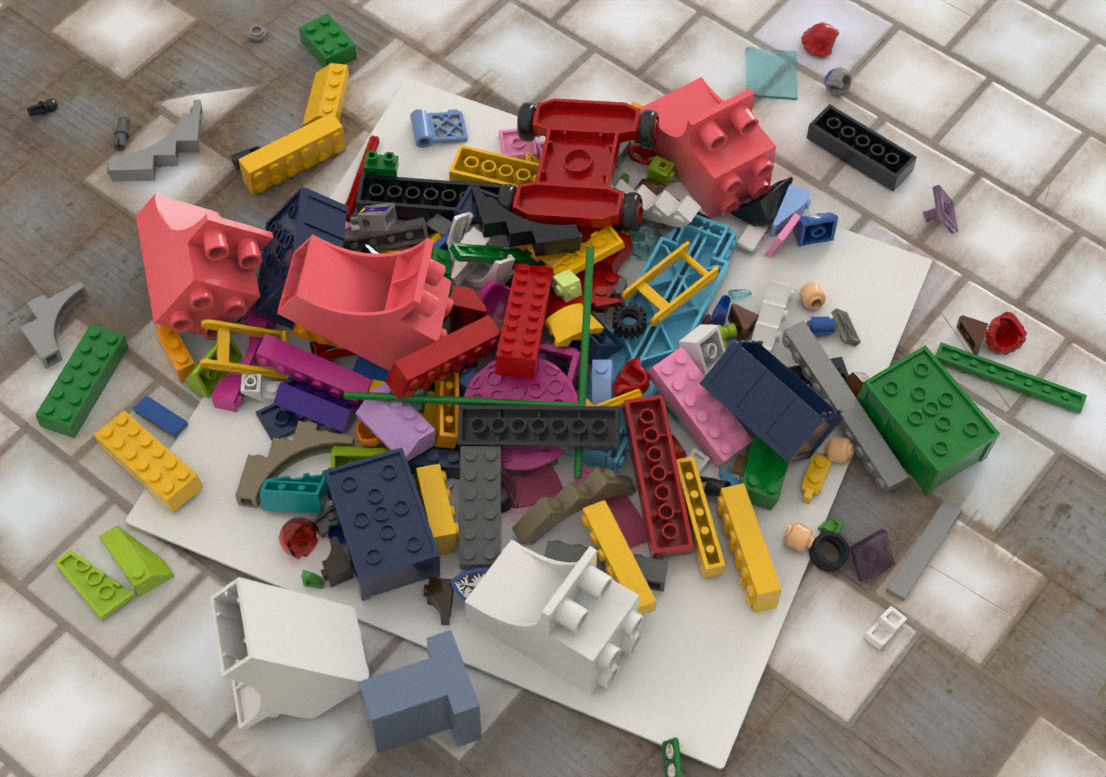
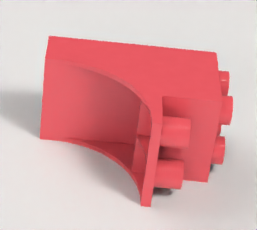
[641,77,776,219]
[136,194,273,340]
[277,235,453,371]

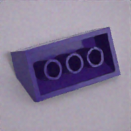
[273,378,361,434]

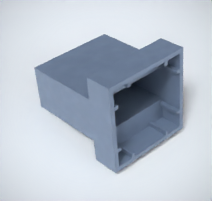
[358,630,482,753]

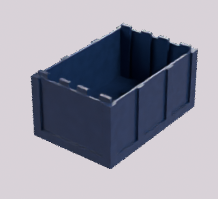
[254,186,349,329]
[699,340,844,463]
[324,447,440,601]

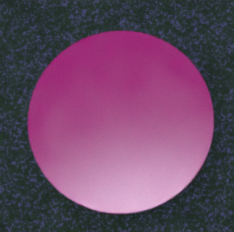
[464,358,578,472]

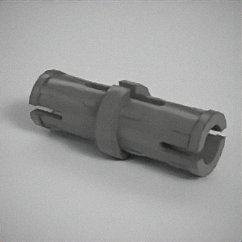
[114,116,130,151]

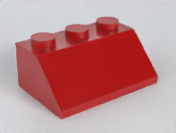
[449,286,487,334]

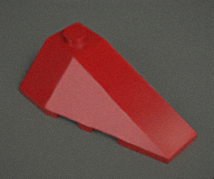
[546,291,624,318]

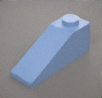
[771,185,812,237]
[592,360,615,405]

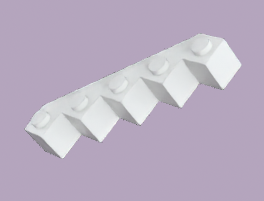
[611,179,701,228]
[751,279,795,356]

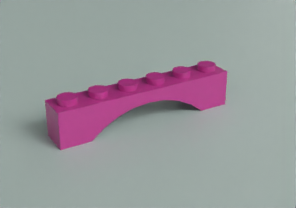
[212,305,276,412]

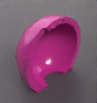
[477,281,511,324]

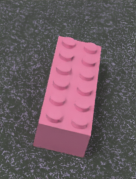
[648,346,753,468]

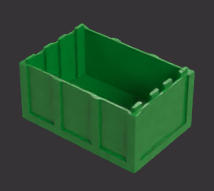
[857,345,1000,496]

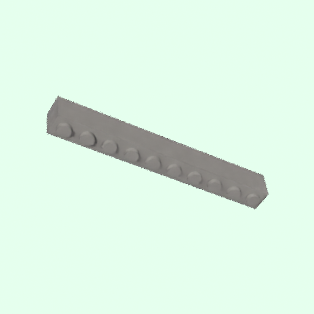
[782,320,909,494]

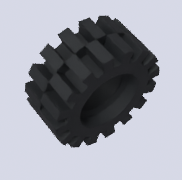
[612,303,647,340]

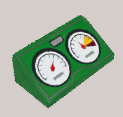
[662,737,682,777]

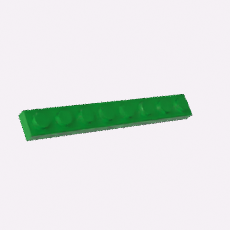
[935,342,1087,414]

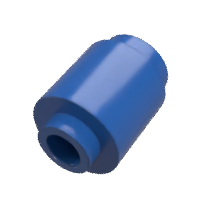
[807,316,835,336]

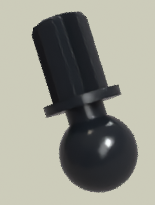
[27,99,58,116]

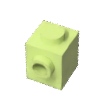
[553,269,582,302]

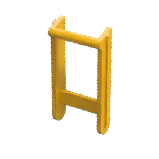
[621,241,719,326]
[200,319,289,381]

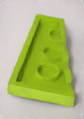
[54,550,136,621]

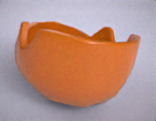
[356,421,382,447]

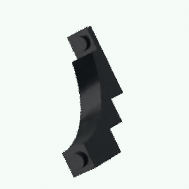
[472,186,583,257]

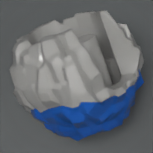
[824,67,852,95]

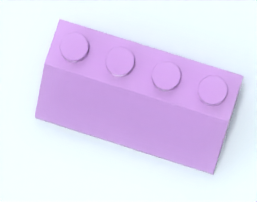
[356,383,435,461]

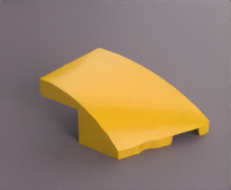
[545,303,604,347]

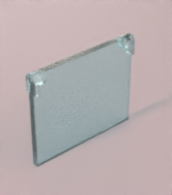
[745,47,798,100]

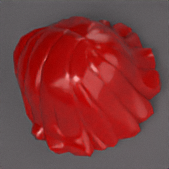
[801,22,840,57]
[985,312,1027,355]
[613,358,650,397]

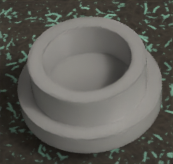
[249,25,266,41]

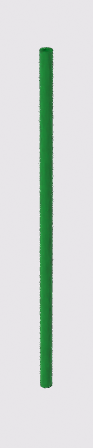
[574,247,594,479]
[344,391,583,406]

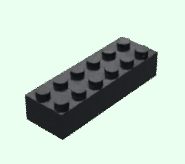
[807,104,917,192]

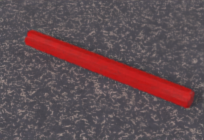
[345,135,379,222]

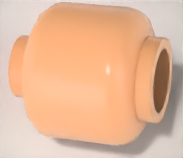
[799,282,826,310]
[824,437,854,463]
[783,522,815,552]

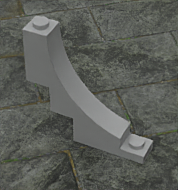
[107,100,203,182]

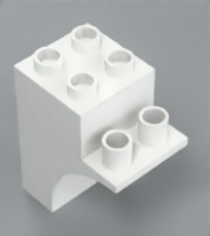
[464,539,644,696]
[210,577,369,730]

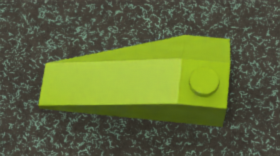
[100,526,174,597]

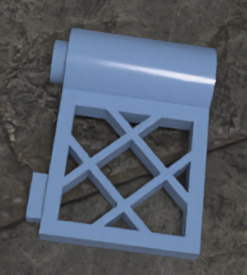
[410,109,468,148]

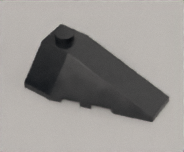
[731,177,793,226]

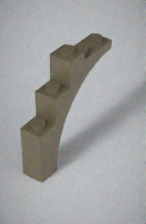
[235,421,355,508]
[512,467,637,544]

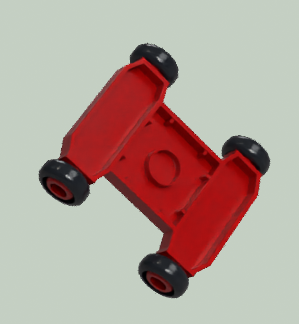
[497,98,659,233]

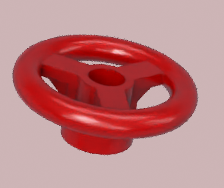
[628,144,663,166]

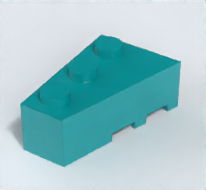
[260,471,328,514]

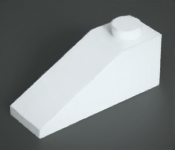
[451,227,492,286]

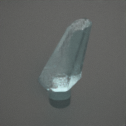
[723,289,752,305]

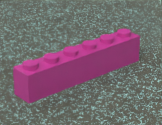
[255,333,373,405]

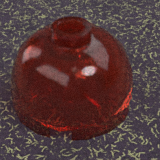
[279,517,319,559]

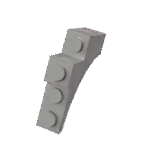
[20,282,88,369]

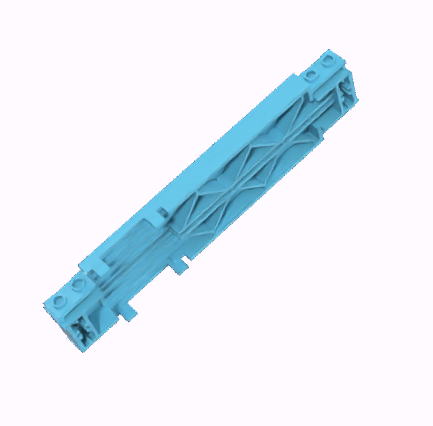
[563,214,738,473]

